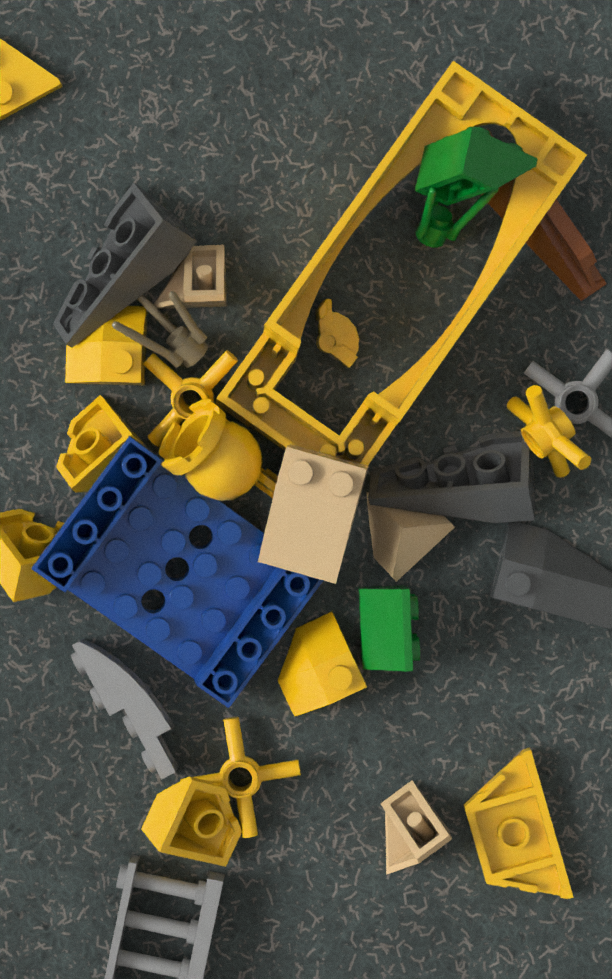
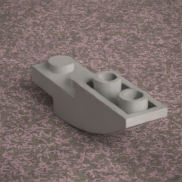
[71,638,178,780]

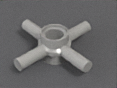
[524,349,612,438]

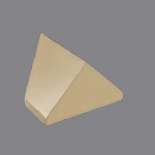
[154,245,227,309]
[366,492,455,582]
[380,780,452,875]

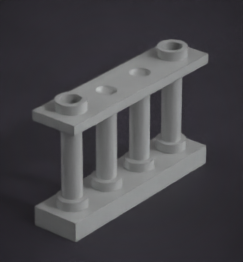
[104,855,225,979]

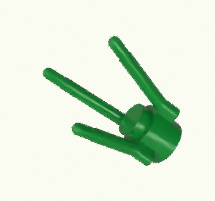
[415,187,499,248]

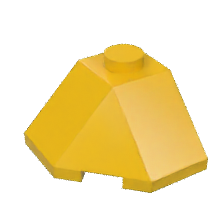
[65,306,147,386]
[56,395,147,493]
[0,509,64,602]
[278,611,367,717]
[141,776,242,867]

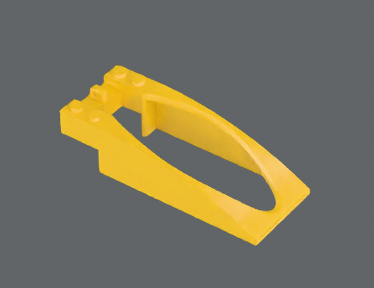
[216,61,587,466]

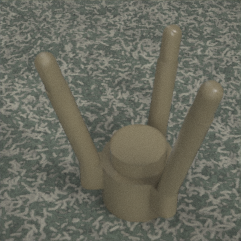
[112,291,208,368]

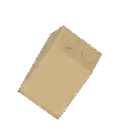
[258,444,369,584]

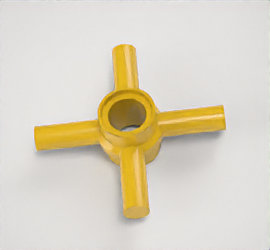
[143,350,238,447]
[507,385,591,478]
[180,716,301,838]

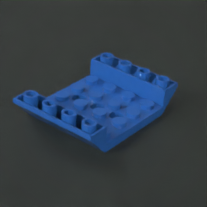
[31,436,323,708]

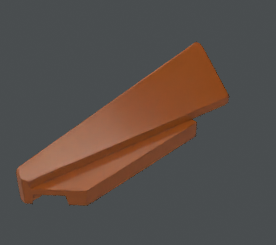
[480,129,607,301]

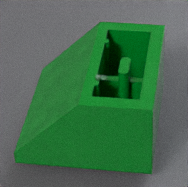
[415,127,538,206]
[358,585,420,672]

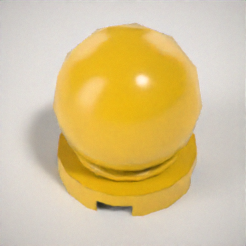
[159,399,263,501]

